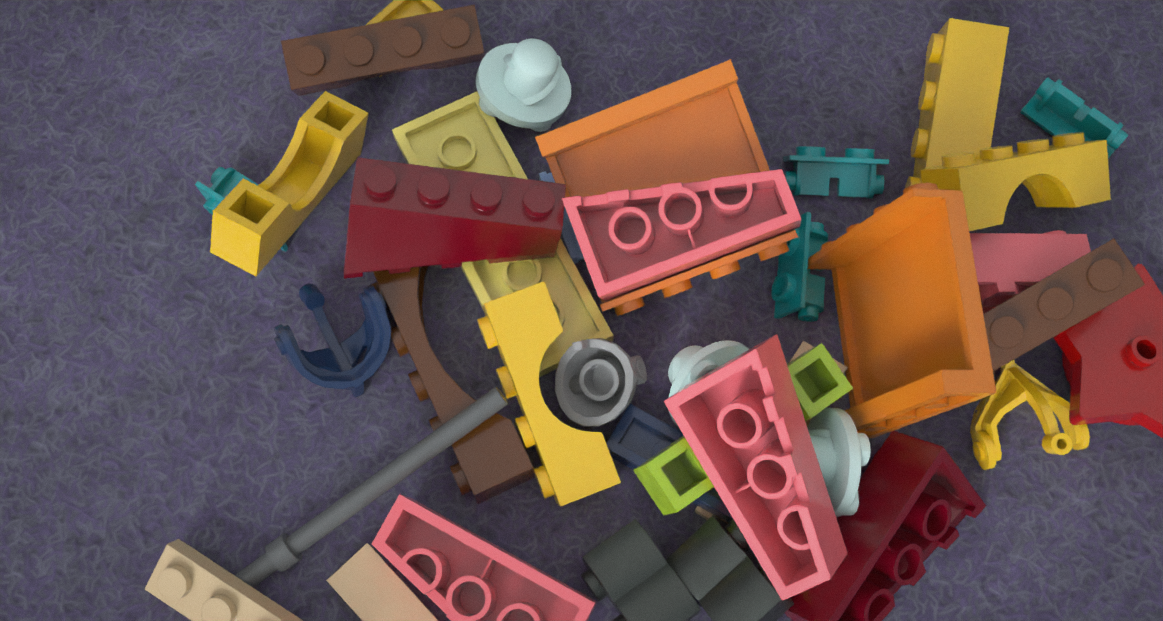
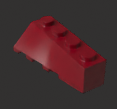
[344,157,566,279]
[785,431,986,621]

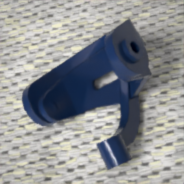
[274,283,391,398]

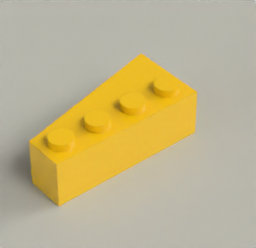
[905,18,1009,188]

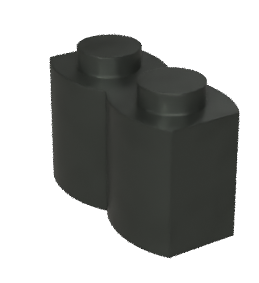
[666,515,795,621]
[580,519,701,621]

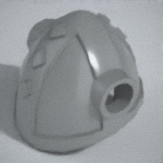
[555,338,647,426]

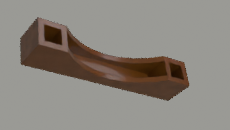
[368,266,535,504]

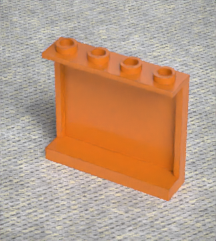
[535,59,798,316]
[808,183,997,438]

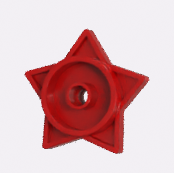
[1053,264,1163,438]

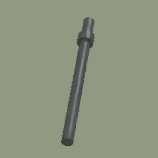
[235,387,508,588]

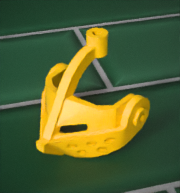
[970,360,1090,470]

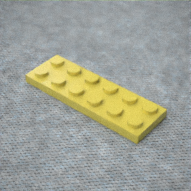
[392,91,613,377]

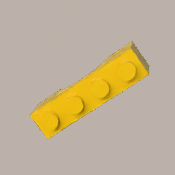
[210,91,369,276]
[920,132,1111,231]
[477,281,621,507]

